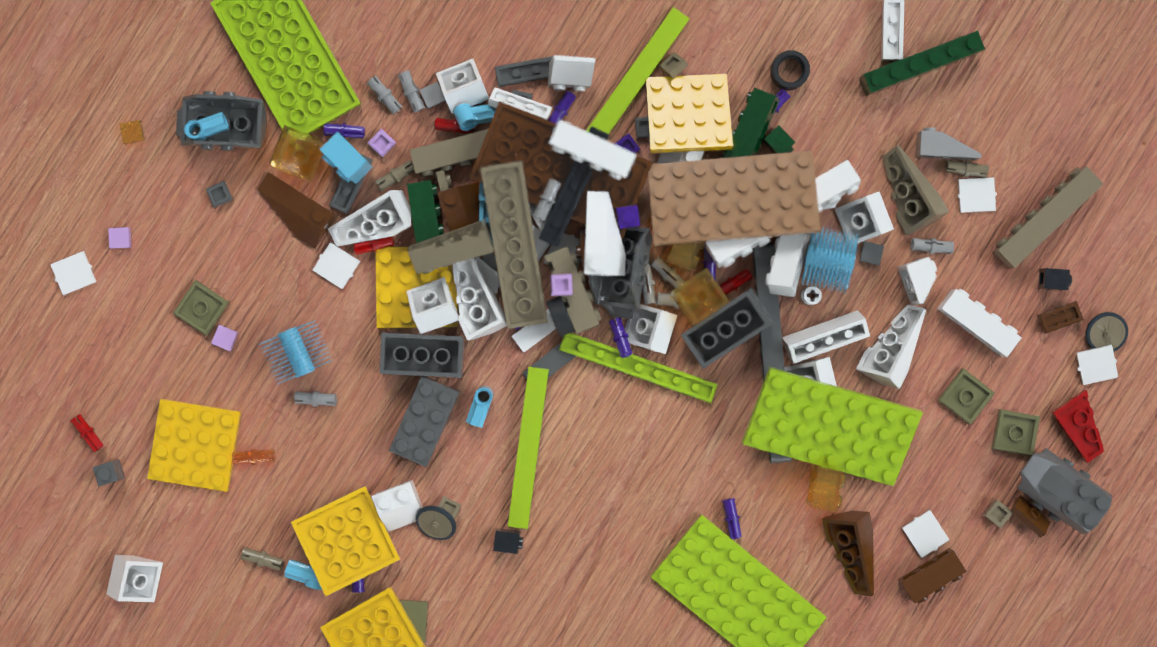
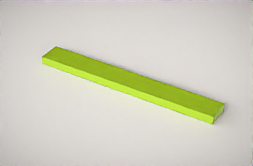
[586,7,690,134]
[559,333,718,403]
[508,366,549,529]

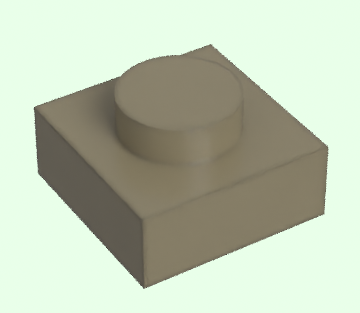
[659,52,688,79]
[436,170,453,192]
[438,496,461,520]
[983,499,1013,528]

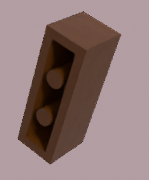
[898,548,967,603]

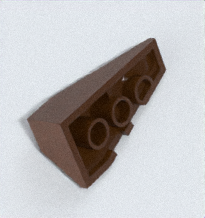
[258,172,337,249]
[438,183,483,260]
[822,510,874,596]

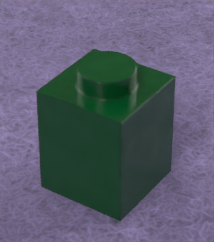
[762,125,796,154]

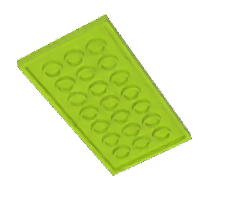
[210,0,361,144]
[742,367,923,486]
[651,514,827,647]

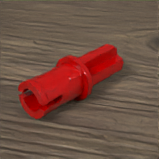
[434,118,474,134]
[353,236,395,255]
[713,269,752,300]
[70,414,104,452]

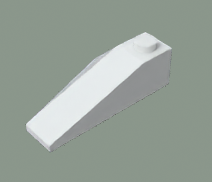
[328,190,411,246]
[584,191,626,276]
[452,258,507,341]
[856,304,926,389]

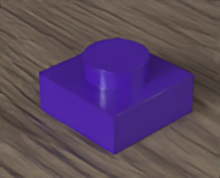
[616,205,640,229]

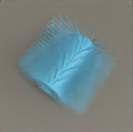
[802,227,859,294]
[259,320,334,384]

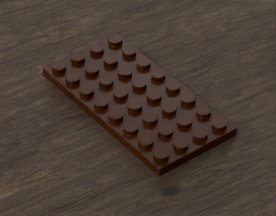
[469,101,653,239]

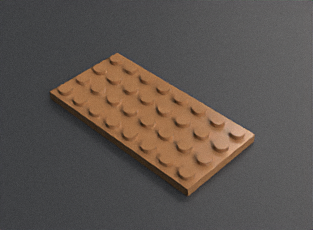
[648,151,821,246]

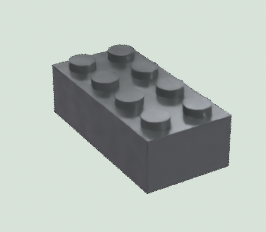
[681,288,774,369]
[379,333,465,378]
[389,376,461,467]

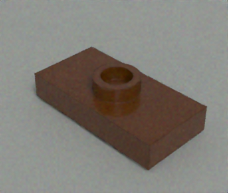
[576,230,586,273]
[1037,301,1084,334]
[1011,495,1050,538]

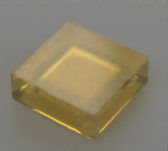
[120,120,145,144]

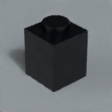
[1038,268,1072,291]
[493,528,524,554]

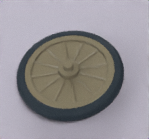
[1085,312,1128,352]
[416,506,456,540]

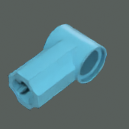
[453,103,496,131]
[185,112,229,141]
[466,386,494,428]
[284,559,322,590]

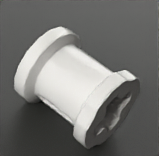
[801,286,822,305]

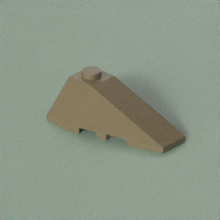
[883,145,949,235]

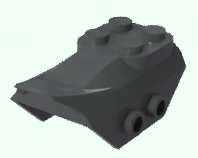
[176,91,266,151]
[588,227,652,319]
[1017,448,1112,535]

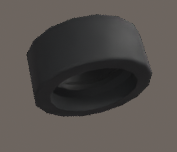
[770,50,810,90]
[546,296,575,337]

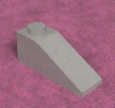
[916,128,982,160]

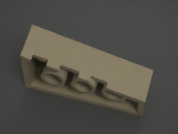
[408,219,494,274]
[545,247,601,335]

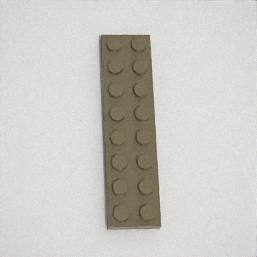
[481,161,548,329]

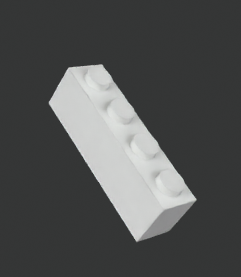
[549,120,636,180]
[766,233,810,297]
[937,288,1022,357]
[782,310,870,363]

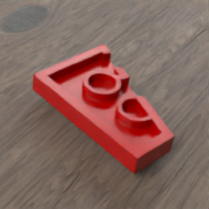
[1051,390,1105,463]

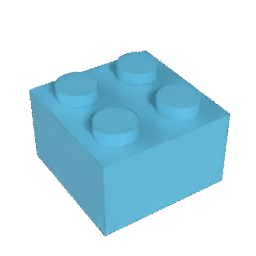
[320,132,373,184]

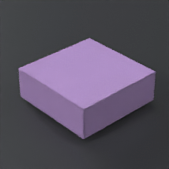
[368,129,396,157]
[108,227,132,249]
[551,274,573,296]
[211,325,239,351]

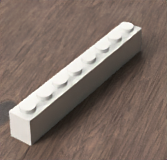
[706,160,861,268]

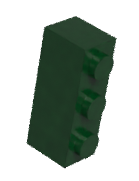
[407,180,444,244]

